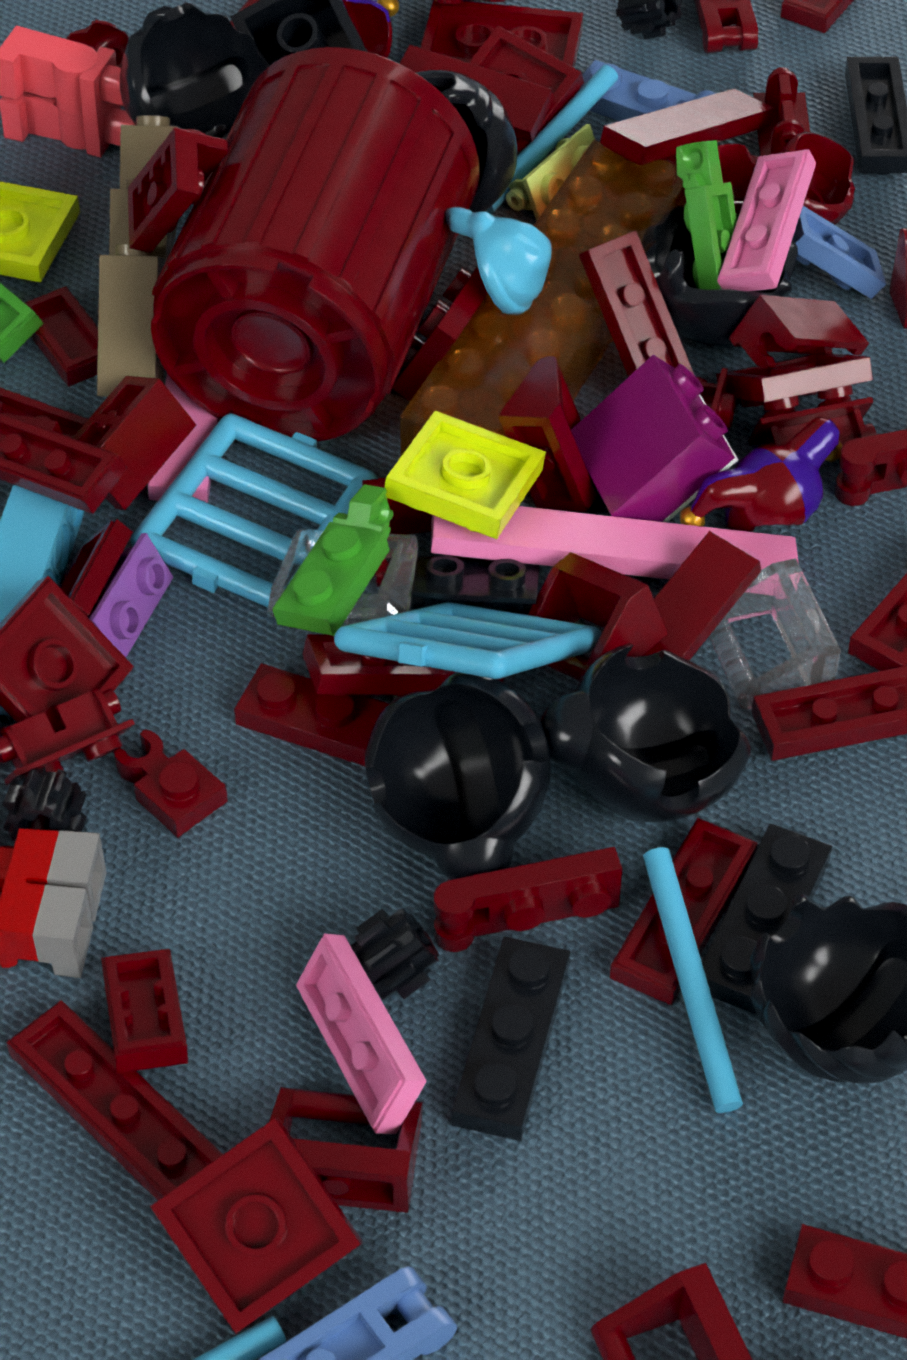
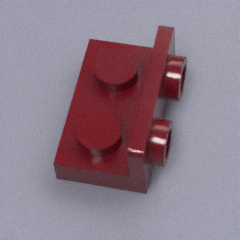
[128,127,228,253]

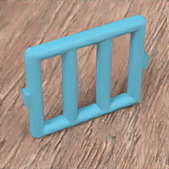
[130,414,378,609]
[334,602,602,679]

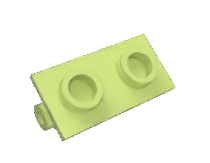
[506,124,605,226]

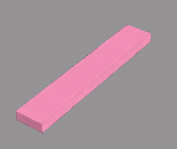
[430,506,800,593]

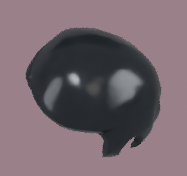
[120,3,270,140]
[416,70,517,213]
[641,206,798,345]
[750,894,907,1083]

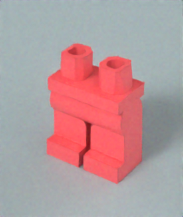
[0,25,135,158]

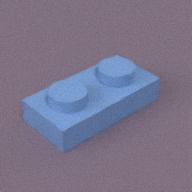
[793,206,886,299]

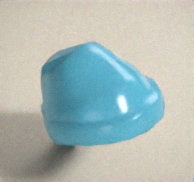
[445,207,552,315]

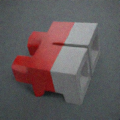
[0,828,107,978]

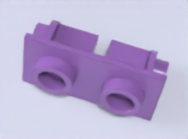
[88,533,173,658]

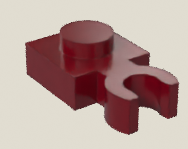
[114,729,228,838]

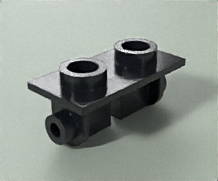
[411,555,539,615]

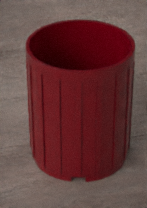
[151,47,479,442]

